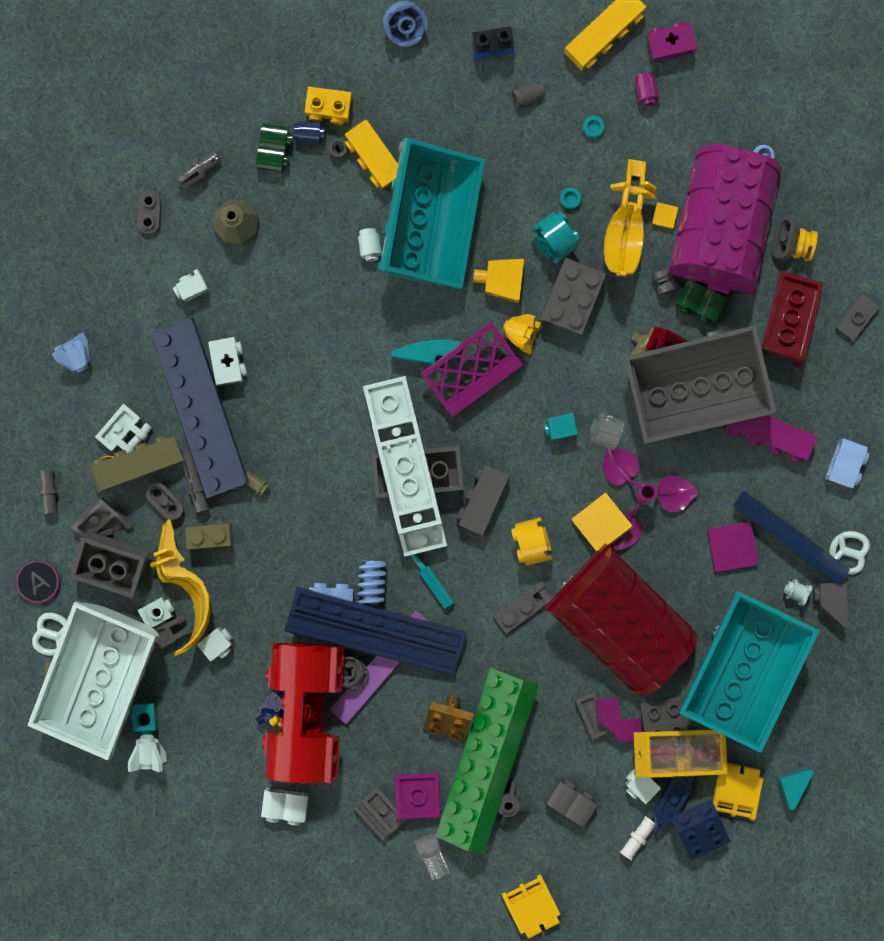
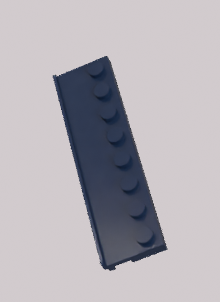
[152,318,250,498]
[284,586,467,676]

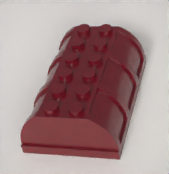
[544,543,698,695]

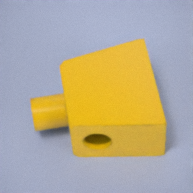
[473,259,524,303]

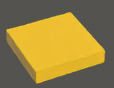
[571,493,633,552]

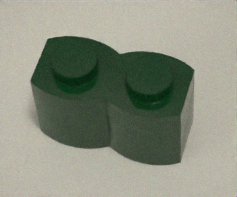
[255,123,293,173]
[675,280,727,325]

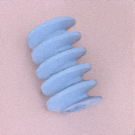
[357,560,386,605]

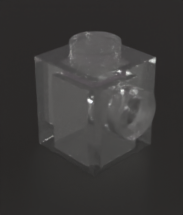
[589,413,626,450]

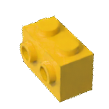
[304,87,352,125]

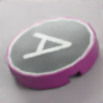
[16,560,60,603]

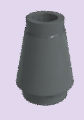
[511,83,545,108]

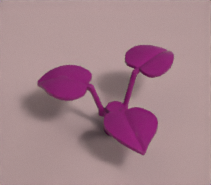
[603,446,698,550]

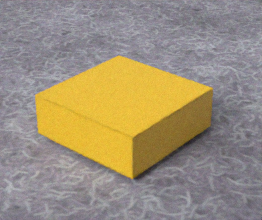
[652,202,678,229]

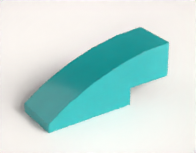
[391,340,460,365]

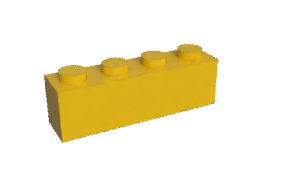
[564,0,646,71]

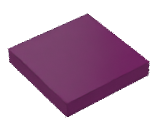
[707,522,758,572]
[394,773,441,820]

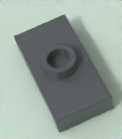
[835,293,880,341]
[575,691,611,740]

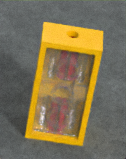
[634,730,727,778]

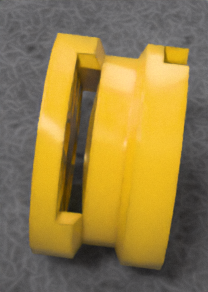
[792,228,818,261]

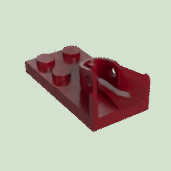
[761,271,823,369]

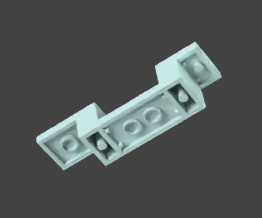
[363,376,447,557]

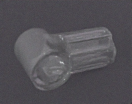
[414,832,449,880]

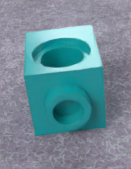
[543,413,578,441]
[131,702,158,735]

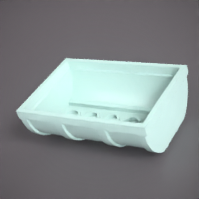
[27,601,159,760]

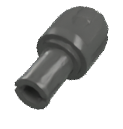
[177,151,221,188]

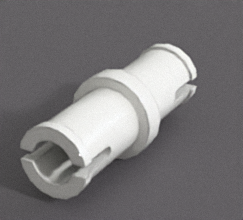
[620,816,655,860]

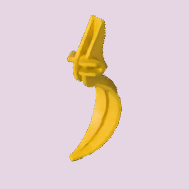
[603,159,657,278]
[150,519,211,656]

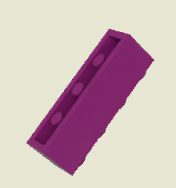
[724,415,818,463]

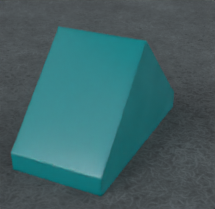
[777,767,814,811]

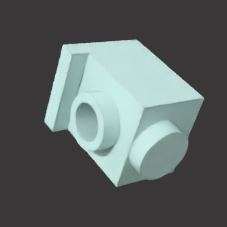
[173,269,209,302]
[138,597,175,628]

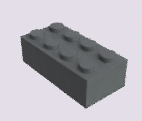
[372,446,464,499]

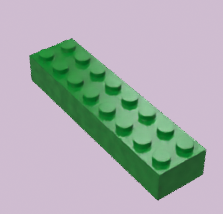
[436,668,539,853]

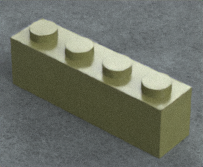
[89,435,183,494]

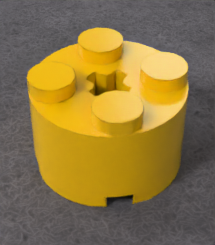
[511,517,552,566]

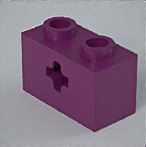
[646,22,697,63]

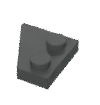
[71,496,132,537]

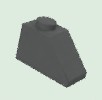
[813,582,848,627]

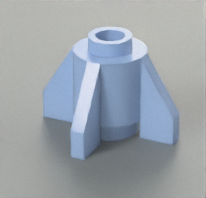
[52,332,90,373]

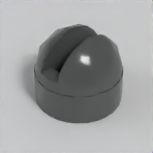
[329,139,347,157]

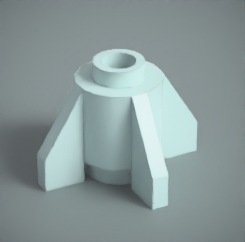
[128,735,167,772]

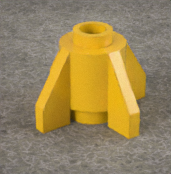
[503,314,543,354]

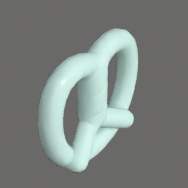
[829,531,870,575]
[32,612,67,656]

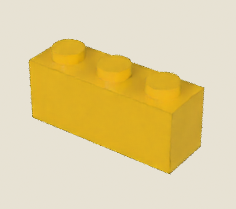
[345,120,398,191]

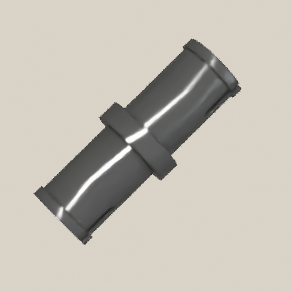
[39,470,57,515]

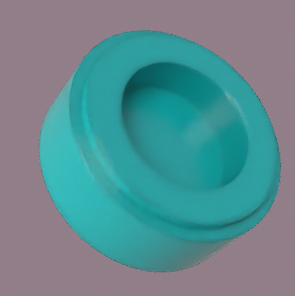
[583,116,605,139]
[559,187,582,210]

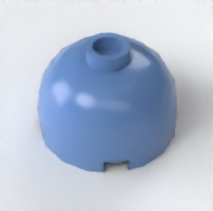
[383,0,428,47]

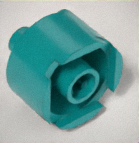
[531,212,581,264]

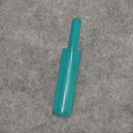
[410,554,455,609]

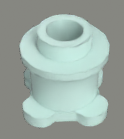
[784,579,812,606]

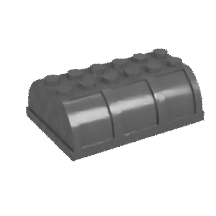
[624,325,777,444]

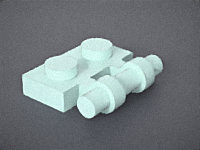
[95,404,152,453]

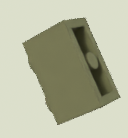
[185,524,233,549]

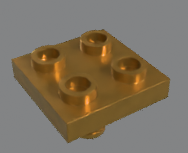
[423,695,474,741]

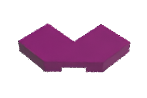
[595,698,641,743]

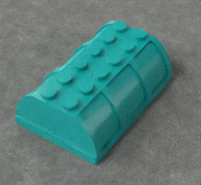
[377,138,485,289]
[678,591,820,753]

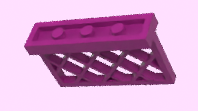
[420,321,523,417]

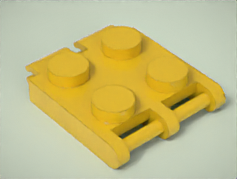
[713,763,763,821]
[502,874,561,939]

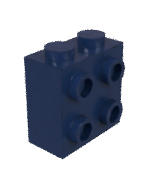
[671,799,731,860]

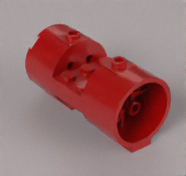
[262,642,344,783]

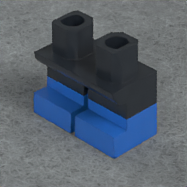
[471,26,515,60]

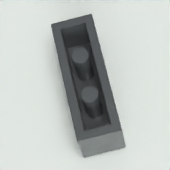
[456,465,510,536]

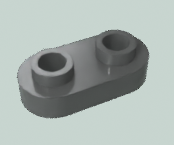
[137,191,161,235]
[772,216,799,260]
[146,482,184,520]

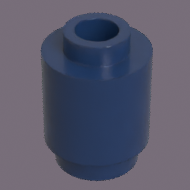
[294,122,326,145]

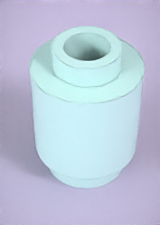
[358,228,382,262]

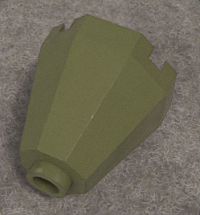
[213,199,259,245]

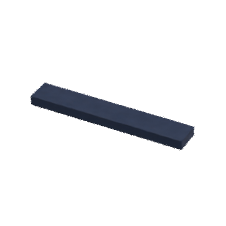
[733,491,850,585]

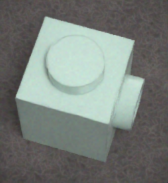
[197,627,233,662]
[625,768,661,804]

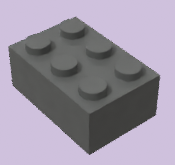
[540,258,606,337]
[70,531,151,598]

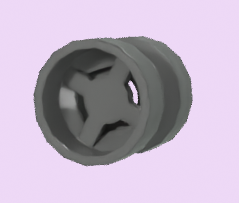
[652,268,680,295]

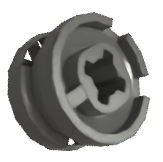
[342,657,369,691]

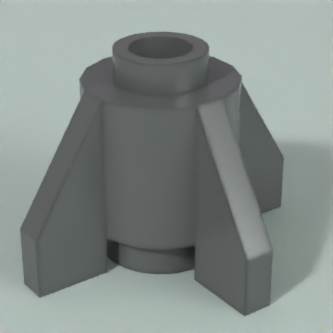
[498,781,529,825]

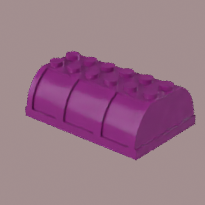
[667,144,782,295]

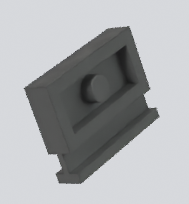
[354,786,406,840]

